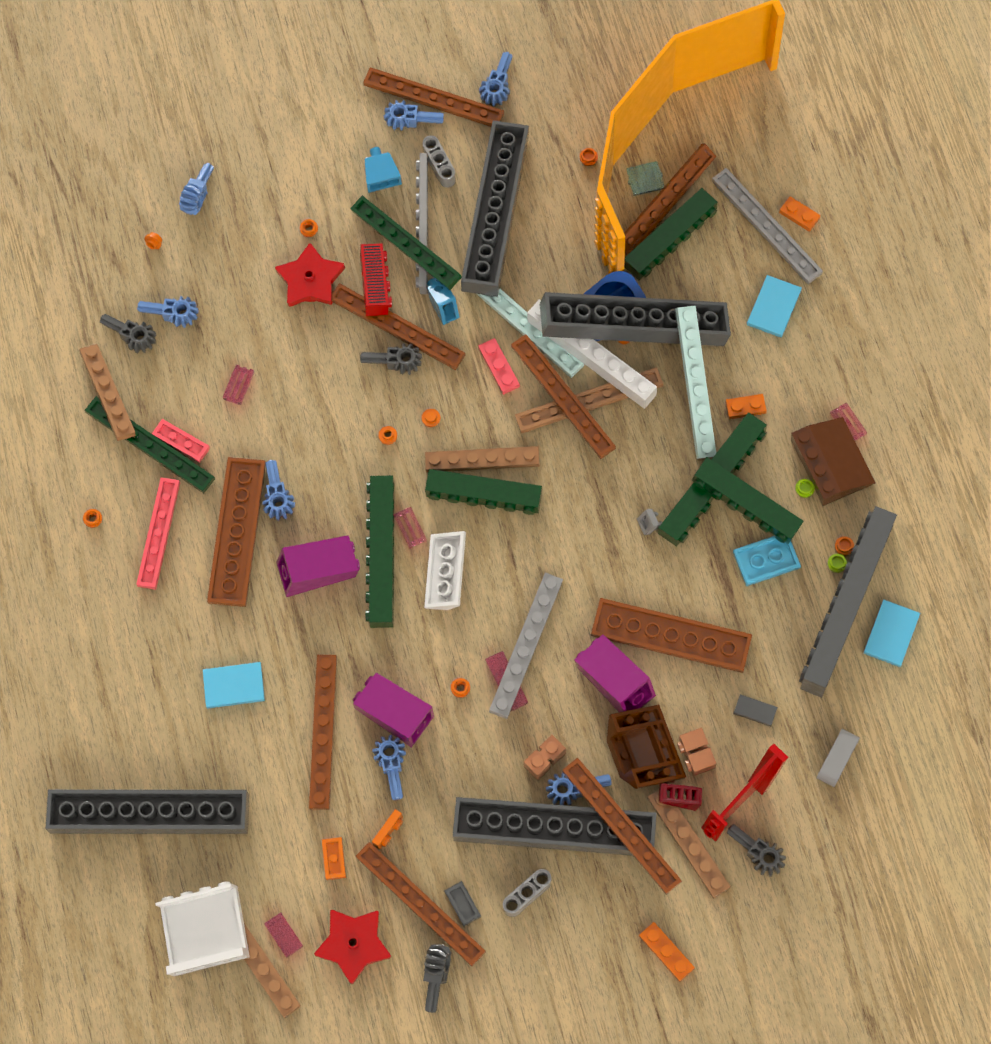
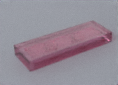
[485,651,528,712]

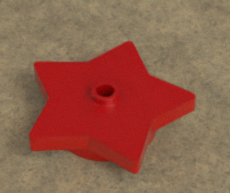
[275,243,345,307]
[314,910,391,984]

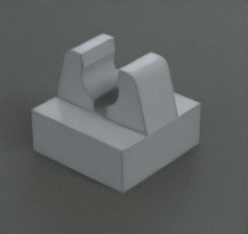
[637,509,662,535]

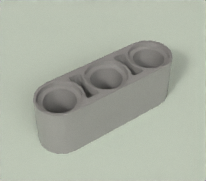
[422,135,456,188]
[816,729,860,787]
[503,869,552,917]

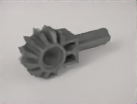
[100,314,156,354]
[360,343,422,375]
[727,824,786,877]
[423,944,451,1013]

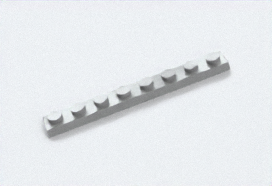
[416,153,428,294]
[712,168,823,285]
[489,573,563,719]

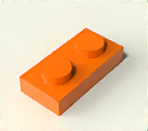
[779,196,821,232]
[725,394,767,419]
[372,809,403,850]
[322,837,346,880]

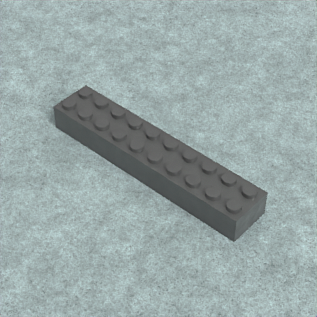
[461,120,529,297]
[539,292,731,346]
[799,506,897,698]
[45,789,249,834]
[453,797,657,855]

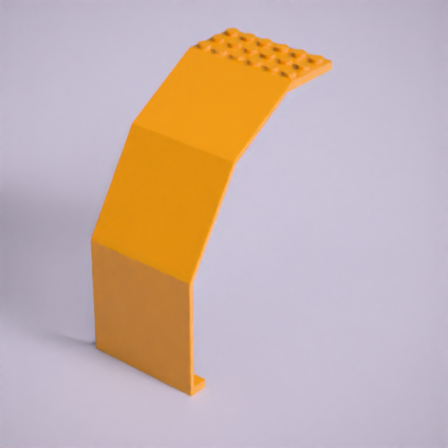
[594,0,785,274]

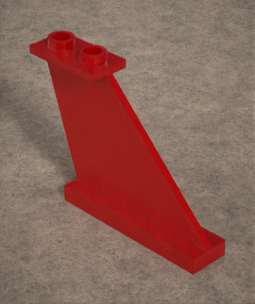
[701,744,789,842]

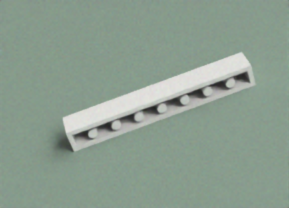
[527,299,657,409]

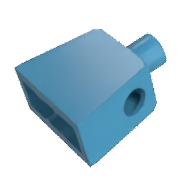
[365,147,402,193]
[427,278,460,325]

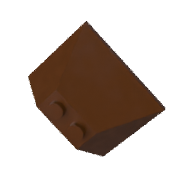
[607,705,686,789]

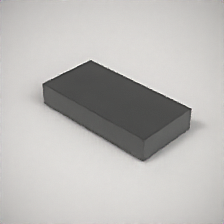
[733,694,778,727]
[444,881,481,927]

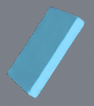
[747,275,802,338]
[733,536,801,587]
[863,599,920,667]
[203,662,265,709]

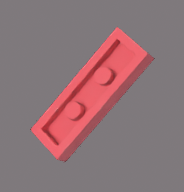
[478,338,520,395]
[152,419,210,463]

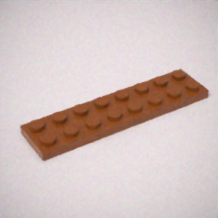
[207,457,266,607]
[591,598,752,673]

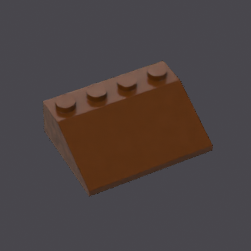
[791,417,876,506]

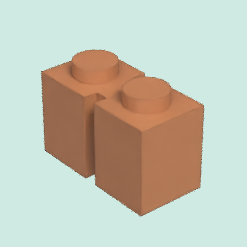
[677,727,717,776]
[524,735,566,781]

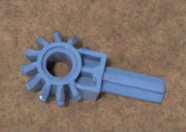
[479,52,513,107]
[384,99,444,131]
[179,163,214,215]
[137,296,199,328]
[263,460,295,521]
[372,735,406,800]
[546,772,611,805]

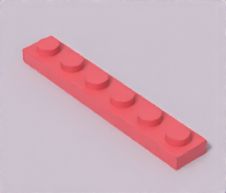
[136,477,180,590]

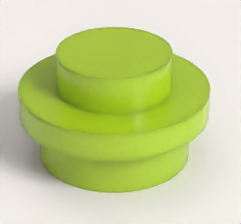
[795,479,815,498]
[827,554,847,573]

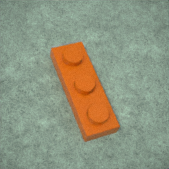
[639,922,695,982]

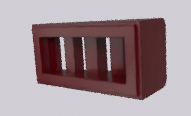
[659,783,702,811]

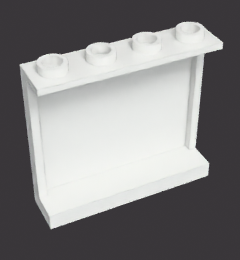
[155,882,250,976]

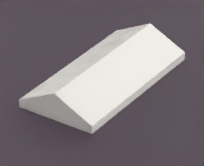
[424,531,466,610]

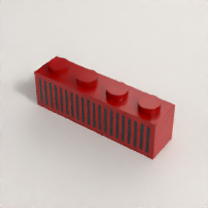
[360,243,392,316]

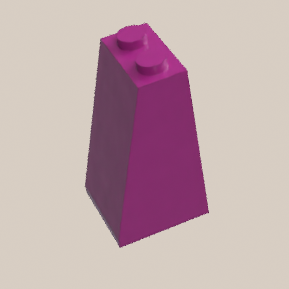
[276,535,360,597]
[574,635,656,712]
[353,673,434,748]

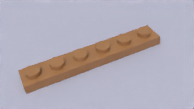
[79,344,135,441]
[425,446,540,472]
[647,790,730,899]
[244,924,301,1018]

